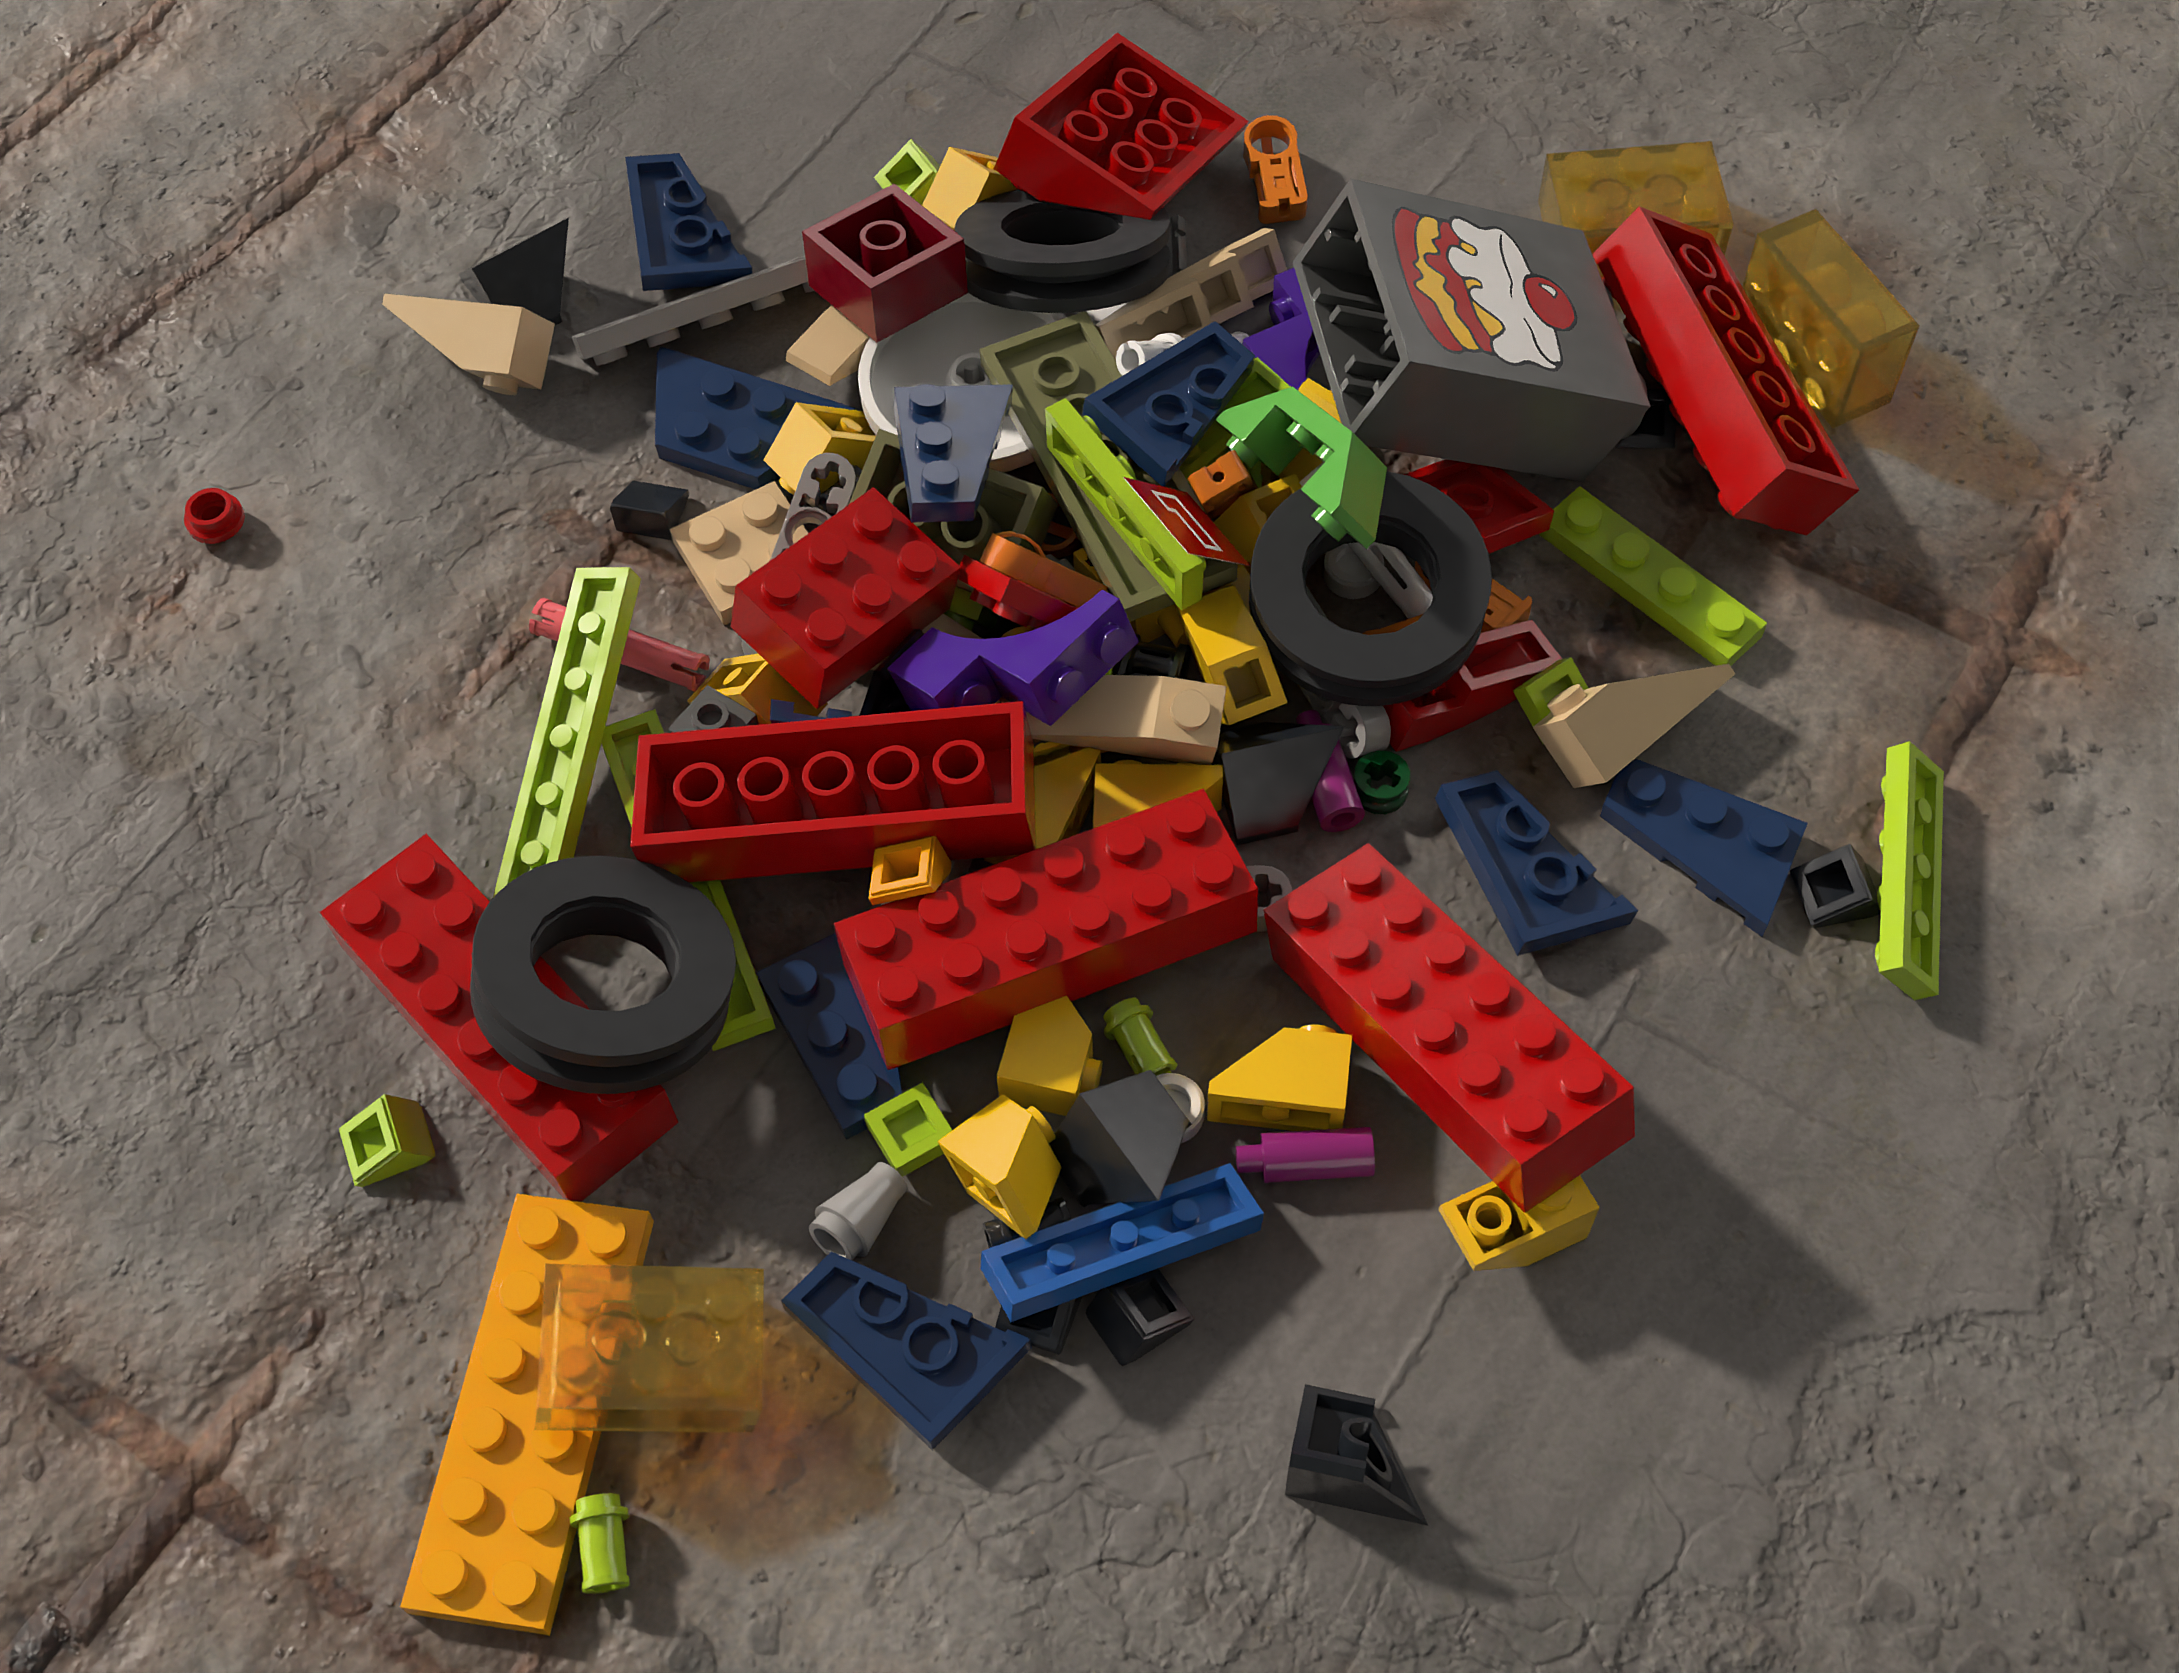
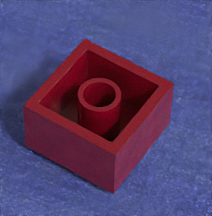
[802,184,968,343]

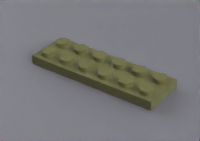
[979,311,1238,622]

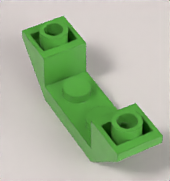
[1215,386,1387,549]

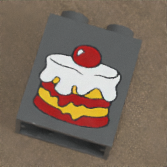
[1293,178,1651,482]

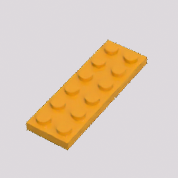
[400,1193,654,1636]

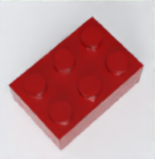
[731,487,961,710]

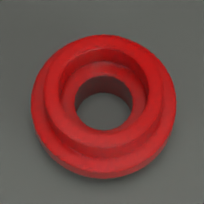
[184,488,245,544]

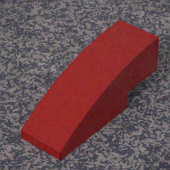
[1383,620,1562,752]

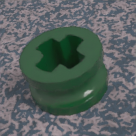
[1354,750,1411,815]

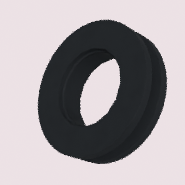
[955,189,1171,313]
[1249,471,1492,706]
[470,856,736,1094]

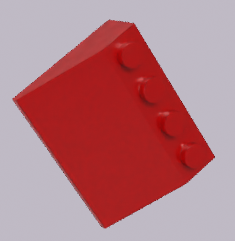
[994,32,1249,220]

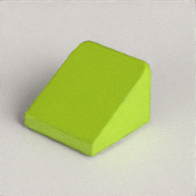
[874,139,940,205]
[339,1094,435,1187]

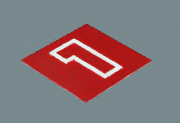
[1123,477,1250,566]

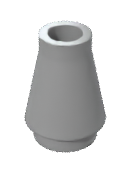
[809,1162,908,1260]

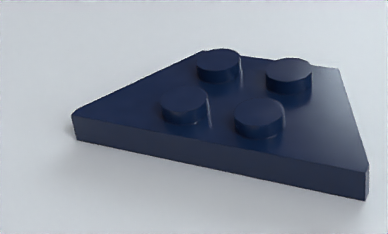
[655,347,856,490]

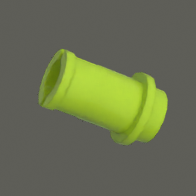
[1103,997,1177,1076]
[570,1493,630,1594]

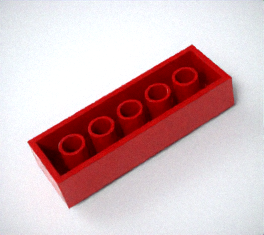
[1592,206,1860,536]
[630,701,1036,883]
[834,788,1258,1070]
[320,833,679,1202]
[1263,843,1635,1213]

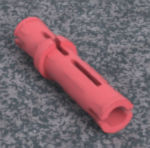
[529,598,710,692]

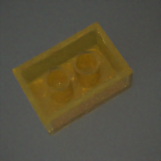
[1538,141,1734,278]
[1742,209,1920,428]
[535,1263,764,1432]

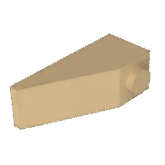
[382,293,555,395]
[1533,664,1735,788]
[1026,675,1226,765]

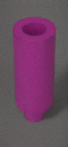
[1296,710,1365,832]
[1236,1127,1375,1183]

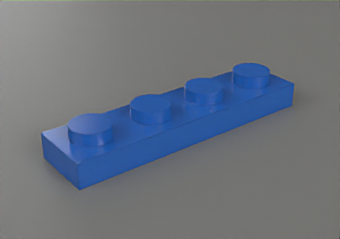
[980,1163,1264,1322]

